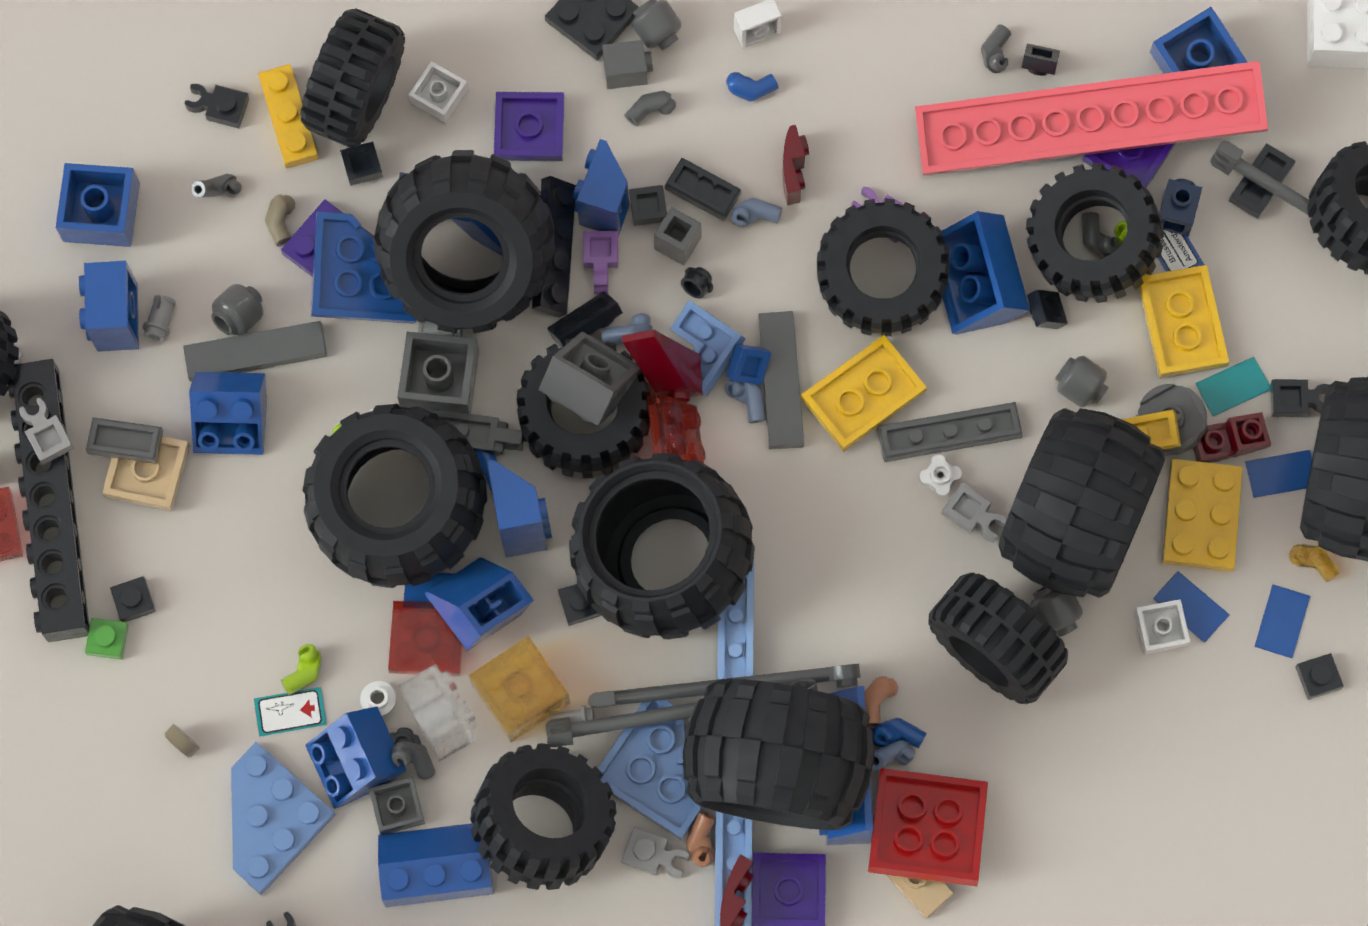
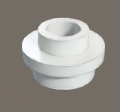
[360,681,396,717]

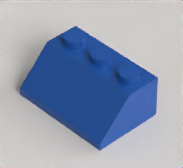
[941,211,1030,335]
[487,460,552,558]
[378,823,494,908]

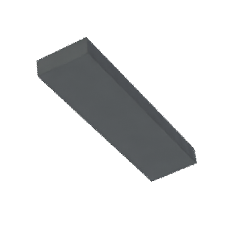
[758,311,804,449]
[183,321,327,382]
[878,402,1023,462]

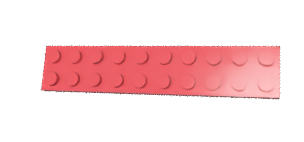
[915,61,1268,176]

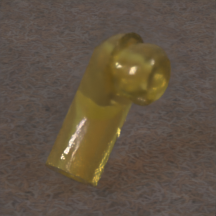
[1289,544,1340,583]

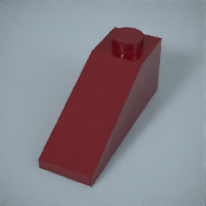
[622,330,703,404]

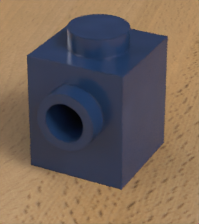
[1159,179,1203,237]

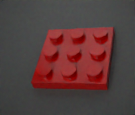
[868,768,988,887]

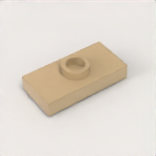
[886,875,953,919]

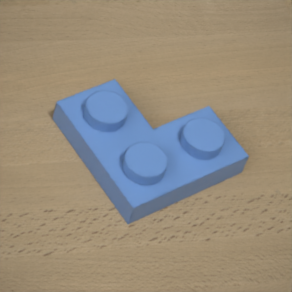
[670,300,746,396]

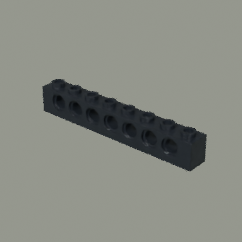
[7,359,90,643]

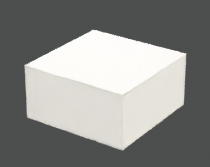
[734,0,782,48]
[408,61,469,123]
[1135,599,1190,655]

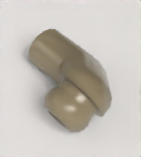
[265,195,295,247]

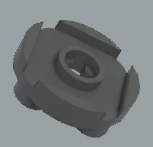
[1136,384,1208,455]

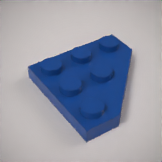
[311,211,416,324]

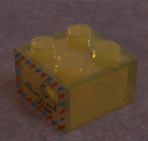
[468,636,570,742]

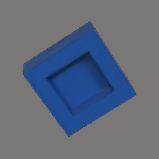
[726,344,772,385]

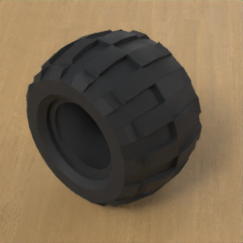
[374,150,555,334]
[1300,377,1368,562]
[302,404,488,588]
[998,408,1165,598]
[569,453,755,640]
[682,679,874,830]

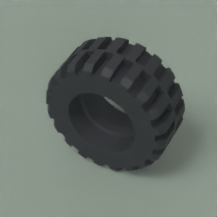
[300,8,405,147]
[1307,141,1368,275]
[1026,163,1164,303]
[817,198,950,337]
[516,338,652,478]
[928,572,1068,704]
[470,743,617,890]

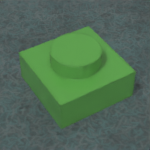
[85,618,129,660]

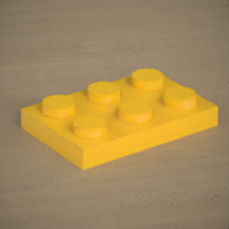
[1139,265,1229,378]
[801,335,927,452]
[1162,459,1243,572]

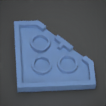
[598,700,701,841]
[231,742,336,895]

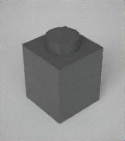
[602,40,653,90]
[654,207,702,265]

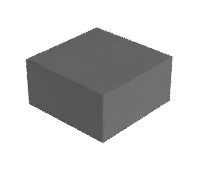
[369,777,425,835]

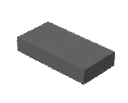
[86,417,164,464]

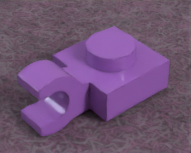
[583,231,618,294]

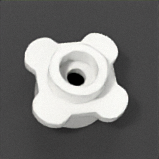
[919,455,962,496]

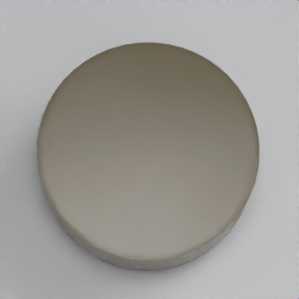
[165,724,200,758]

